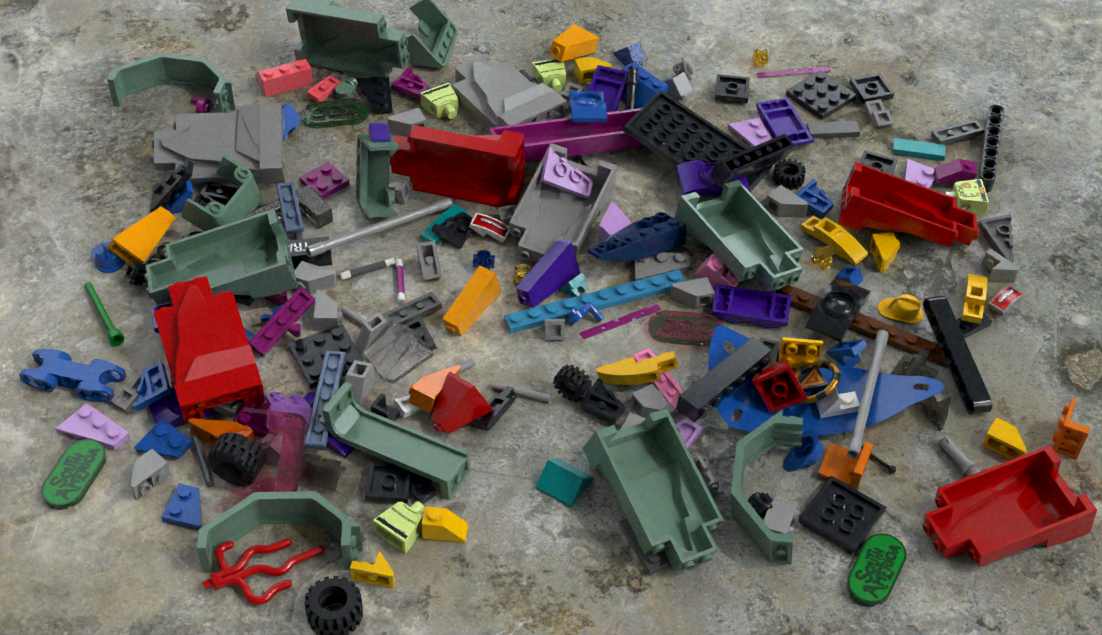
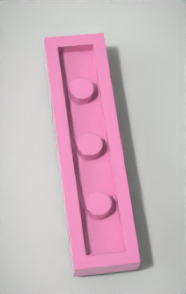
[633,348,683,413]

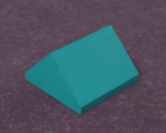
[536,458,593,508]

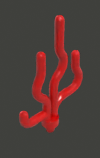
[202,538,325,605]

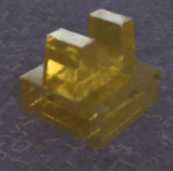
[811,245,835,270]

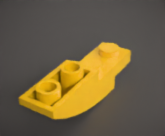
[801,215,868,265]
[961,273,987,324]
[596,351,679,385]

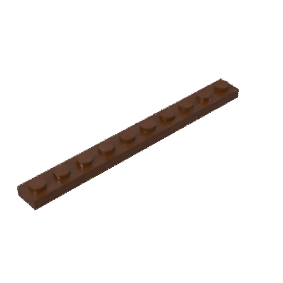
[775,285,949,369]

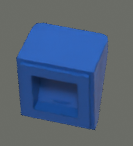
[835,267,863,286]

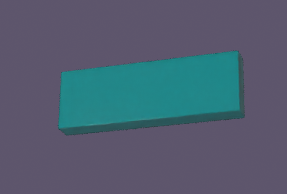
[892,138,945,160]
[420,204,468,245]

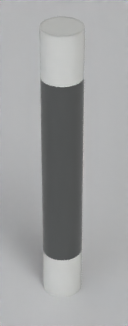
[340,258,395,280]

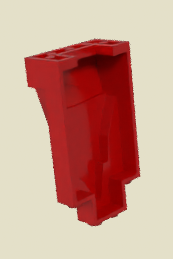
[390,125,525,207]
[838,162,979,247]
[154,276,265,424]
[922,445,1097,567]

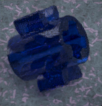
[473,250,495,270]

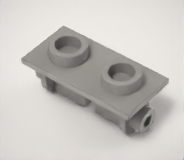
[673,58,693,80]
[694,455,724,496]

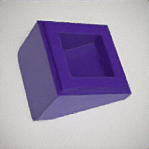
[368,123,391,142]

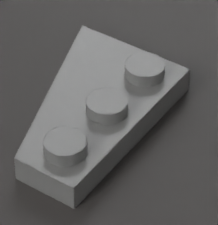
[634,253,690,281]

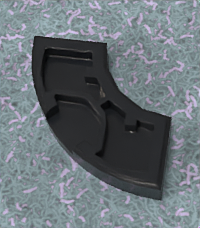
[410,472,437,504]

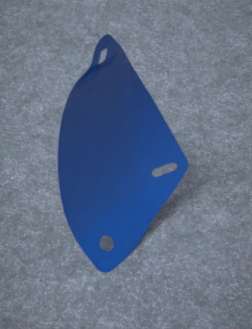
[708,325,944,435]

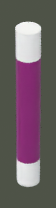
[395,259,405,304]

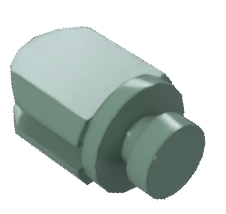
[335,77,358,101]

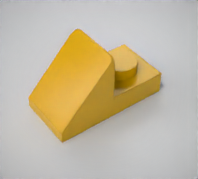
[350,551,395,589]

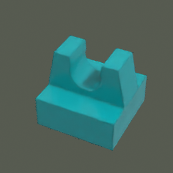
[561,273,588,297]

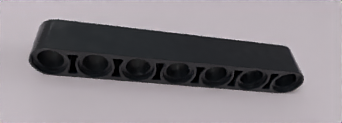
[977,104,1004,193]
[923,296,992,415]

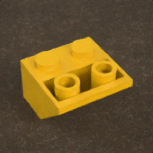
[778,337,823,369]

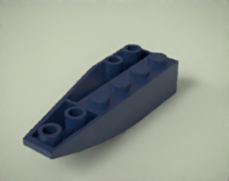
[588,212,686,260]

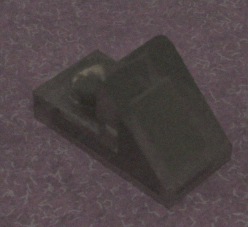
[916,388,951,431]

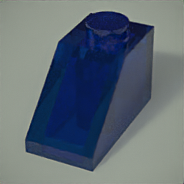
[613,42,648,66]

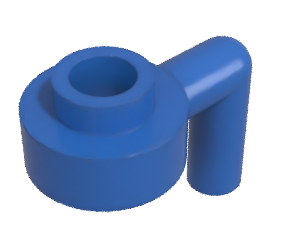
[566,302,604,326]

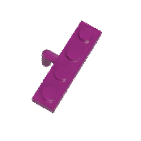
[249,287,315,357]

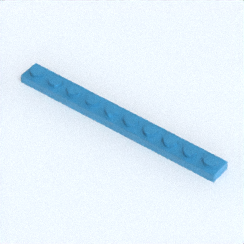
[504,270,685,334]

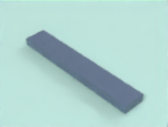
[304,351,346,450]

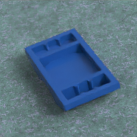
[568,91,607,122]

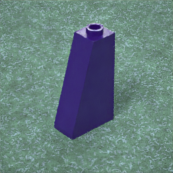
[516,238,581,308]

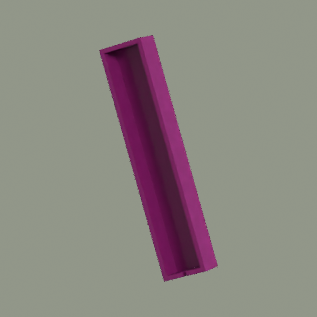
[489,108,644,163]

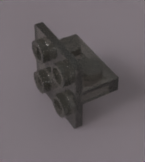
[890,348,939,391]
[294,452,347,491]

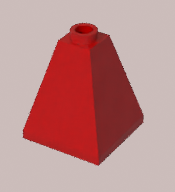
[753,358,807,413]
[431,371,493,434]

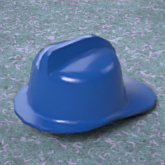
[91,241,125,273]
[783,430,823,472]

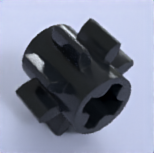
[126,262,147,286]
[748,492,774,518]

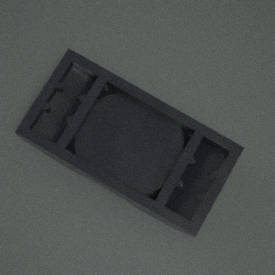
[805,277,871,343]

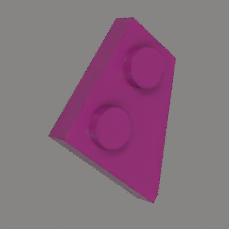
[392,67,429,100]

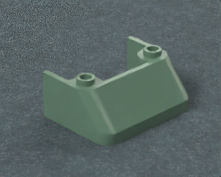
[406,0,458,69]
[356,134,399,218]
[181,154,263,231]

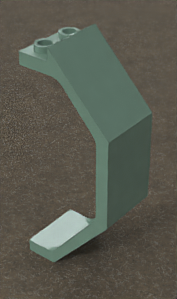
[107,52,236,113]
[731,409,803,564]
[197,491,363,573]

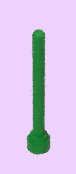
[84,282,125,346]

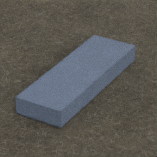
[276,181,304,235]

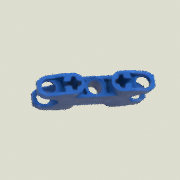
[19,349,127,402]

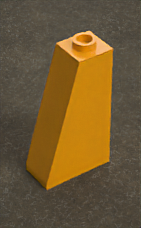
[549,24,600,62]
[106,207,176,265]
[442,265,501,336]

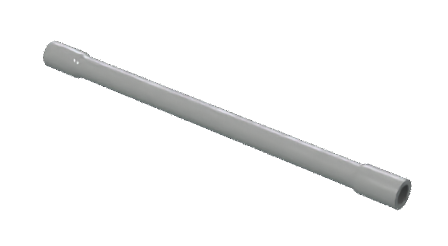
[305,198,453,257]
[847,330,889,459]

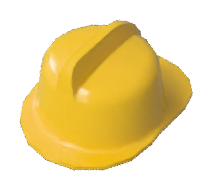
[878,294,923,324]

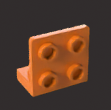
[1052,398,1090,459]
[818,442,874,489]

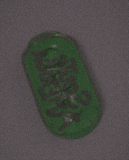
[301,98,369,129]

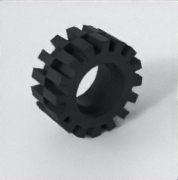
[773,159,806,190]
[553,364,592,402]

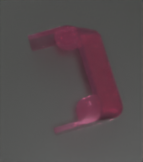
[231,407,307,496]

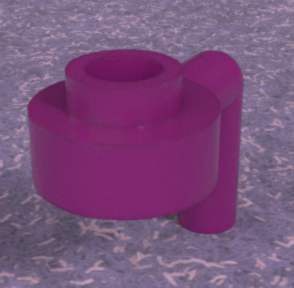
[191,97,211,113]

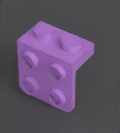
[264,392,312,432]

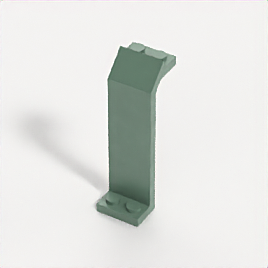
[318,382,471,500]

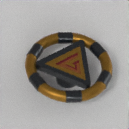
[795,361,841,404]

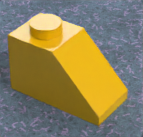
[574,57,612,84]
[869,232,900,273]
[982,418,1027,460]
[422,506,468,543]

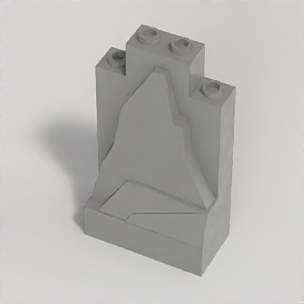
[452,56,566,132]
[151,103,285,186]
[509,143,617,262]

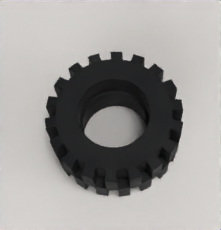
[207,432,266,486]
[304,576,363,635]

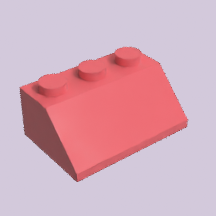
[255,59,313,97]

